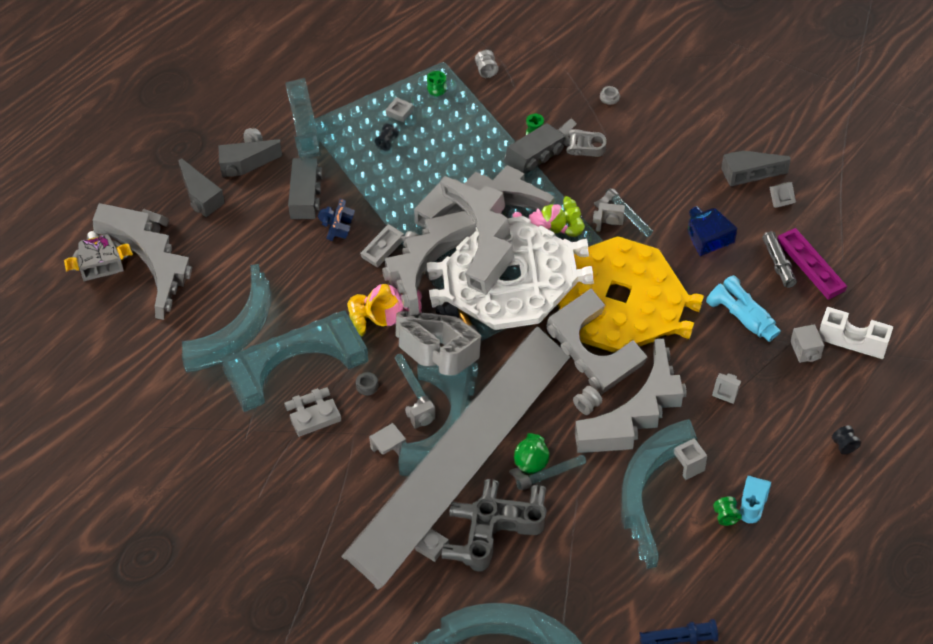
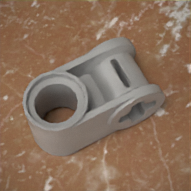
[566,129,606,157]

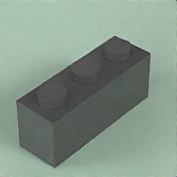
[504,123,565,174]
[288,158,322,219]

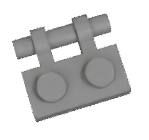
[284,387,341,437]

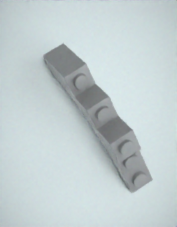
[414,165,555,228]
[440,176,514,295]
[93,203,192,320]
[382,211,476,316]
[575,339,686,453]

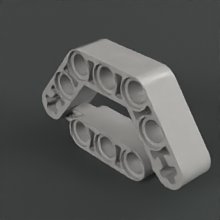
[396,311,481,375]

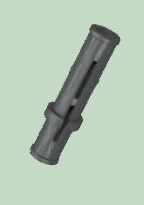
[762,231,797,288]

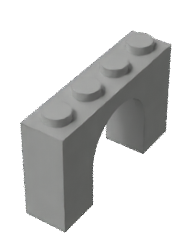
[546,288,647,394]

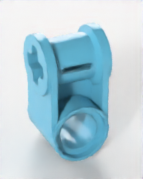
[740,476,771,524]

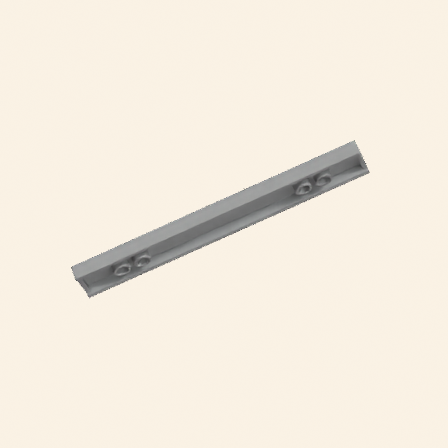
[341,326,570,589]

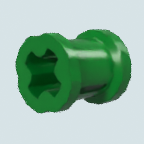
[526,114,544,135]

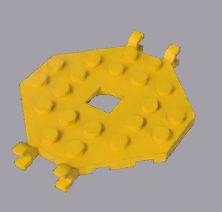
[557,236,704,353]

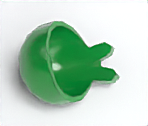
[514,433,550,474]

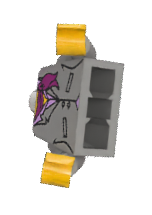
[64,231,133,281]

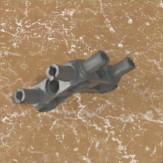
[442,479,547,571]

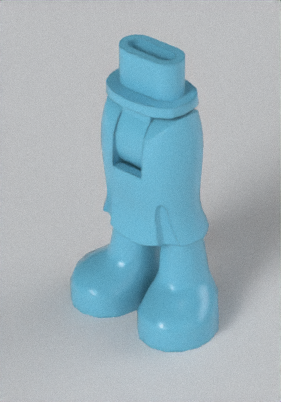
[706,275,781,342]

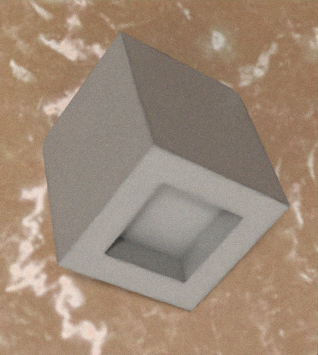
[369,423,407,456]
[674,438,707,480]

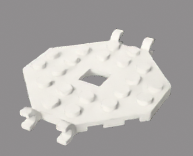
[427,216,594,330]

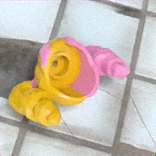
[347,284,422,336]

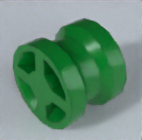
[427,71,447,96]
[713,496,742,526]

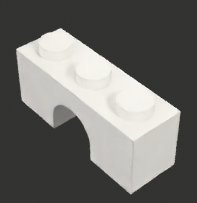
[819,307,894,359]

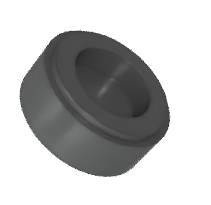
[356,372,379,395]

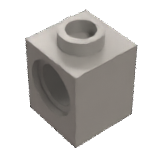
[790,324,824,363]

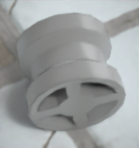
[573,386,602,415]

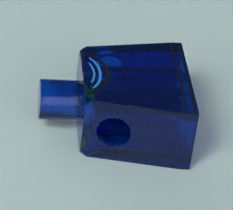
[688,206,737,257]

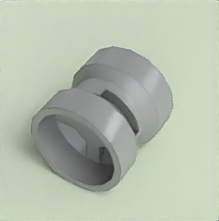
[475,50,498,78]

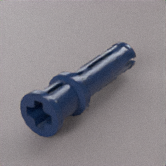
[639,619,718,644]

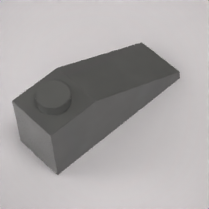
[218,139,282,177]
[721,151,791,186]
[178,158,225,217]

